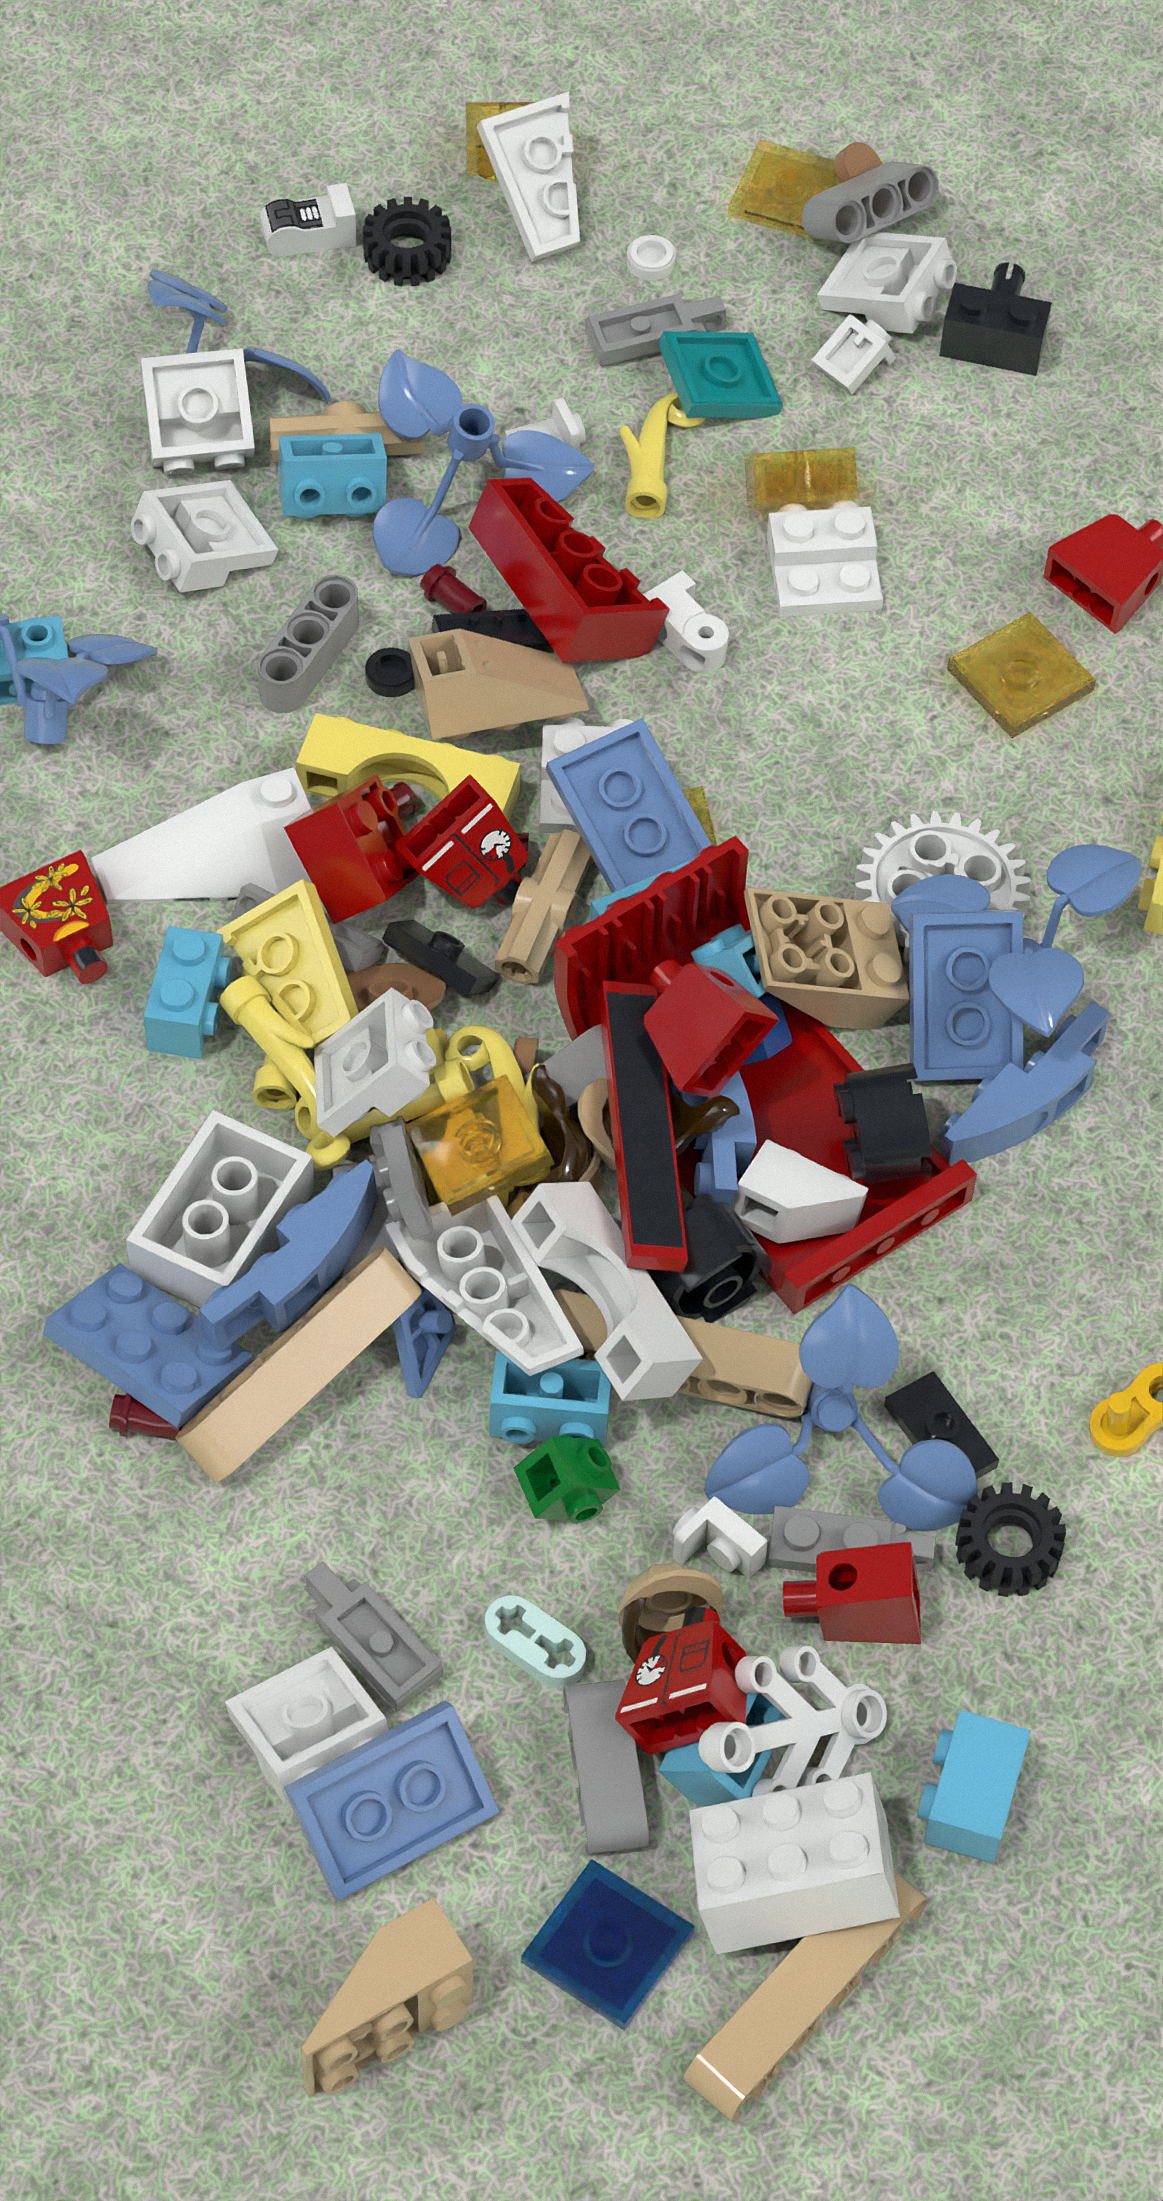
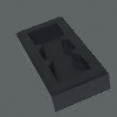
[431,609,547,652]
[382,919,500,996]
[884,1371,999,1479]

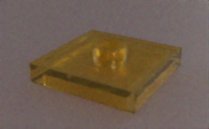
[728,139,840,242]
[947,612,1096,739]
[404,1074,554,1217]

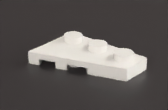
[477,92,580,262]

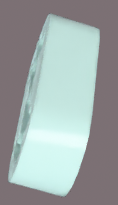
[484,1595,586,1689]

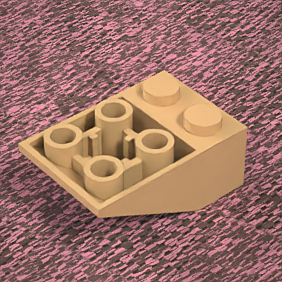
[408,629,589,740]
[744,888,910,1030]
[301,1897,473,2098]

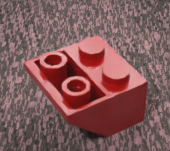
[283,774,421,924]

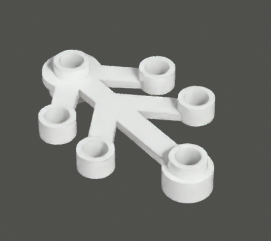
[699,1646,887,1797]

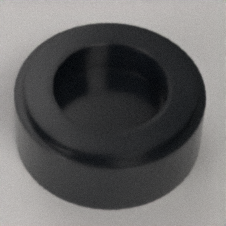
[365,647,415,698]

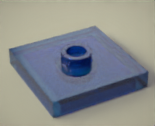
[521,1859,695,2031]

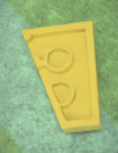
[216,879,359,1051]

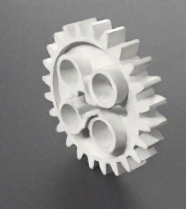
[854,811,1031,962]

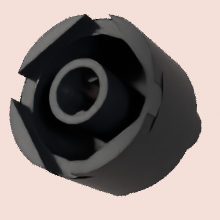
[833,1063,932,1186]
[646,1194,772,1323]

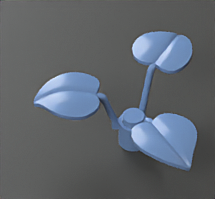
[147,269,330,404]
[372,349,594,577]
[0,612,158,744]
[891,844,1141,1037]
[704,1284,979,1531]

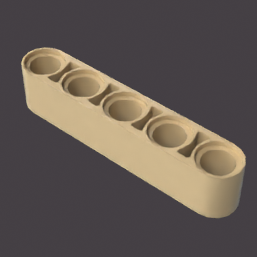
[175,1246,423,1483]
[551,1290,813,1418]
[683,1870,928,2122]

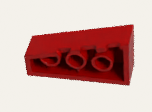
[468,477,670,663]

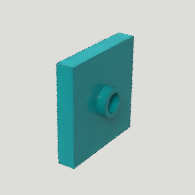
[658,331,783,418]

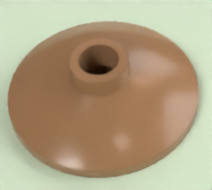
[346,963,446,1013]

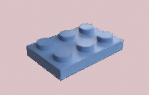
[545,718,712,893]
[909,910,1023,1081]
[43,1263,253,1429]
[283,1700,500,1901]

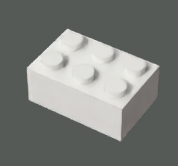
[126,1110,314,1308]
[689,1772,900,1955]

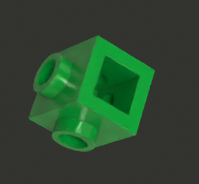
[513,1434,621,1524]

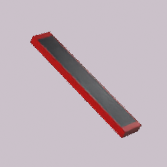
[597,980,688,1272]

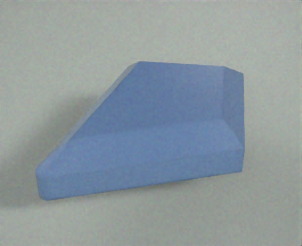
[392,1284,456,1398]

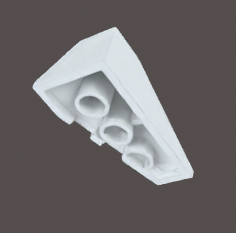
[91,767,312,903]
[385,1183,584,1376]

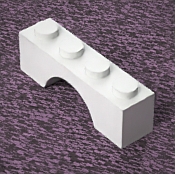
[510,1182,703,1401]

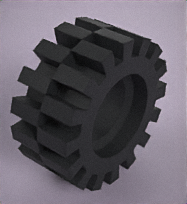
[363,197,451,287]
[955,1482,1066,1597]

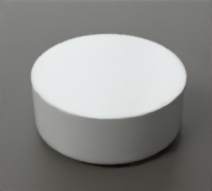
[627,235,676,280]

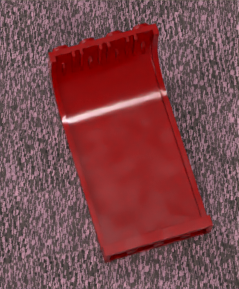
[554,835,977,1314]

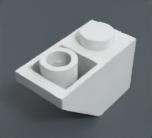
[732,1139,869,1244]

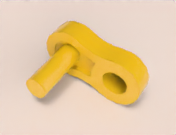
[1089,1362,1163,1457]

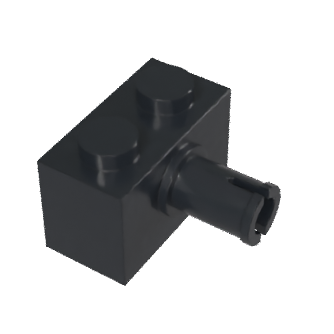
[939,262,1052,376]

